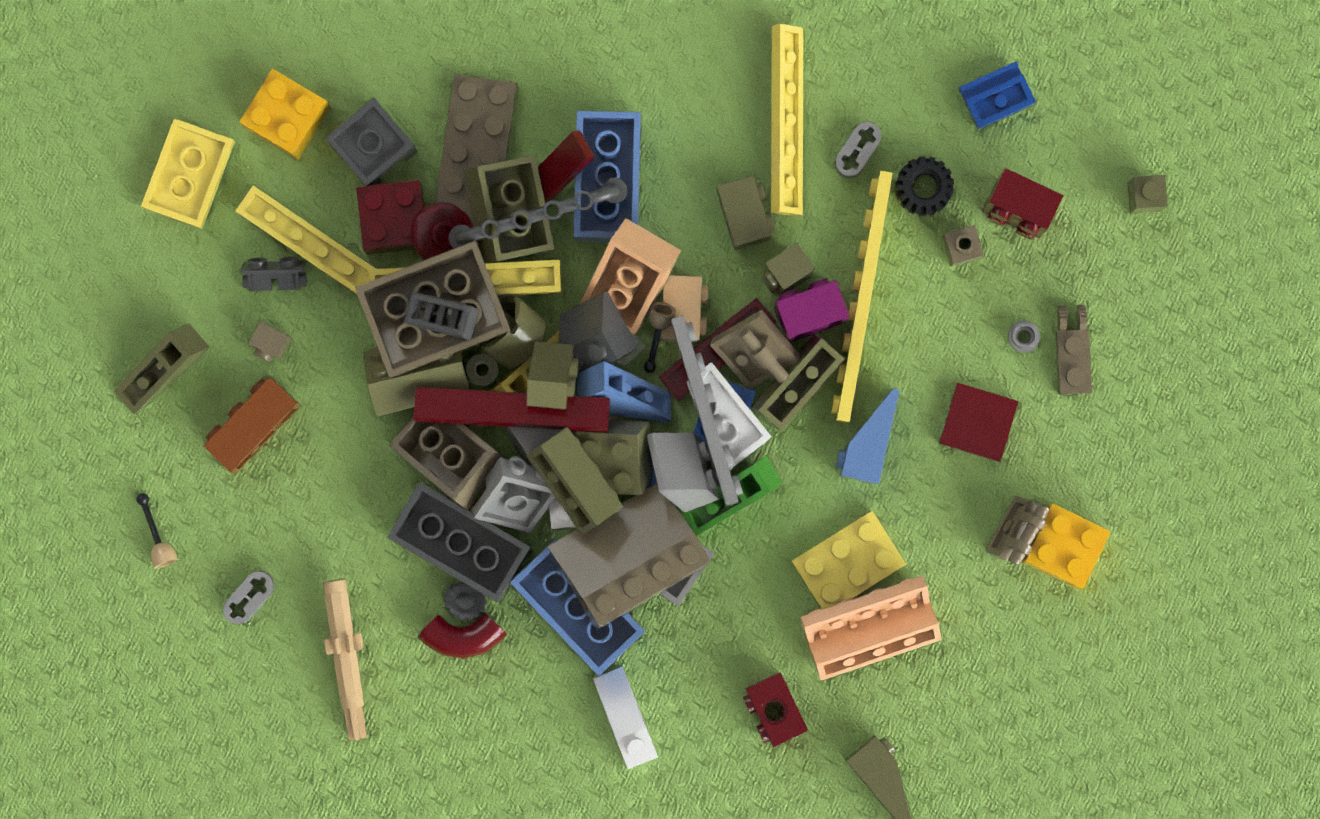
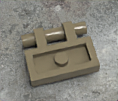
[985,496,1050,566]

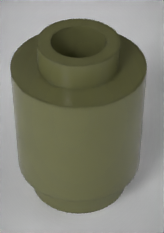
[466,353,498,386]

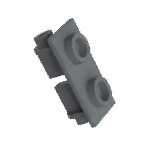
[240,257,307,291]

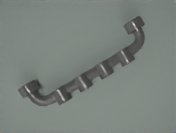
[449,178,627,249]

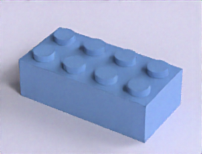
[574,111,641,243]
[510,538,645,676]

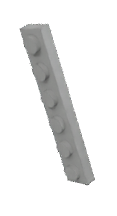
[671,316,743,506]

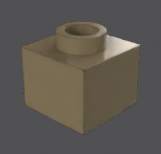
[942,225,984,267]
[248,321,292,362]

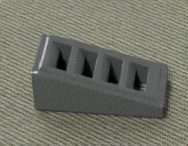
[404,292,479,340]

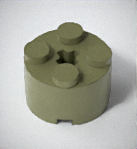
[477,294,546,371]

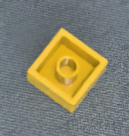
[239,68,331,160]
[1022,503,1111,590]

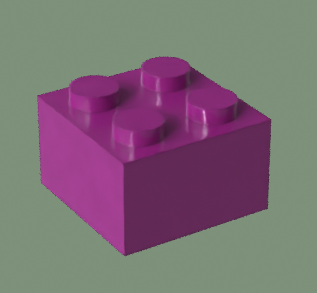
[774,278,849,343]

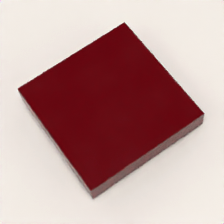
[939,383,1019,462]

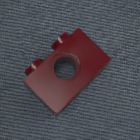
[743,672,808,747]

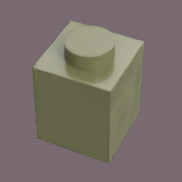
[1127,175,1168,214]

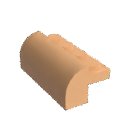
[801,576,941,680]

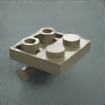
[710,310,800,389]

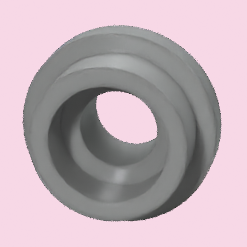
[1008,321,1040,353]

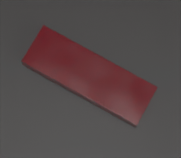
[538,130,595,204]

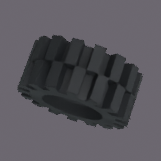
[895,156,954,216]

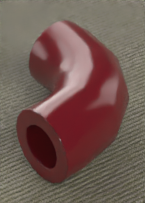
[417,613,508,659]

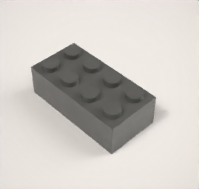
[387,482,532,603]

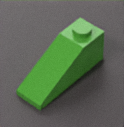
[679,456,783,536]

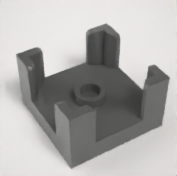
[325,98,418,186]

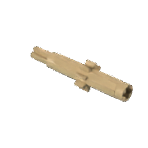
[323,579,367,740]

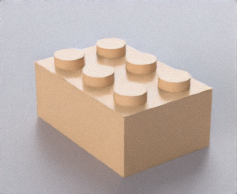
[580,219,681,335]

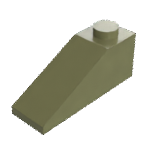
[114,324,209,415]
[845,735,911,819]

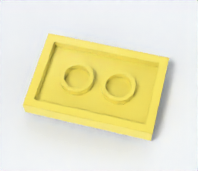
[141,118,235,229]
[791,511,906,610]

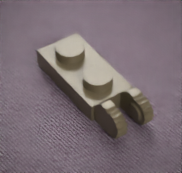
[1056,305,1092,395]

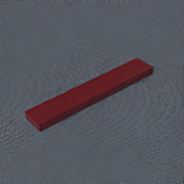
[413,387,610,432]

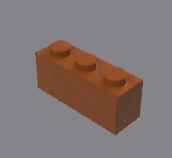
[204,377,301,474]

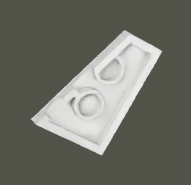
[687,362,772,470]

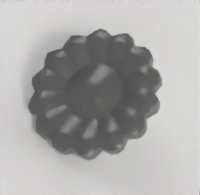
[443,581,487,621]

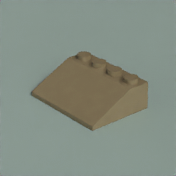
[355,241,511,378]
[547,483,711,631]

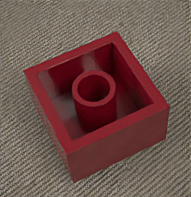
[982,168,1064,240]
[356,180,425,255]

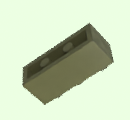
[751,335,844,431]
[527,427,623,535]

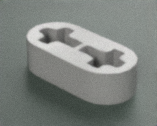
[835,122,881,178]
[223,571,275,624]

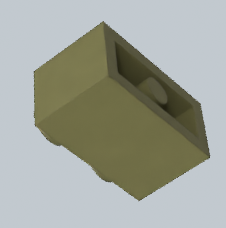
[717,175,775,251]
[762,242,815,295]
[527,341,579,409]

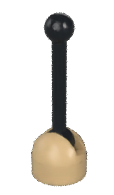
[136,493,178,569]

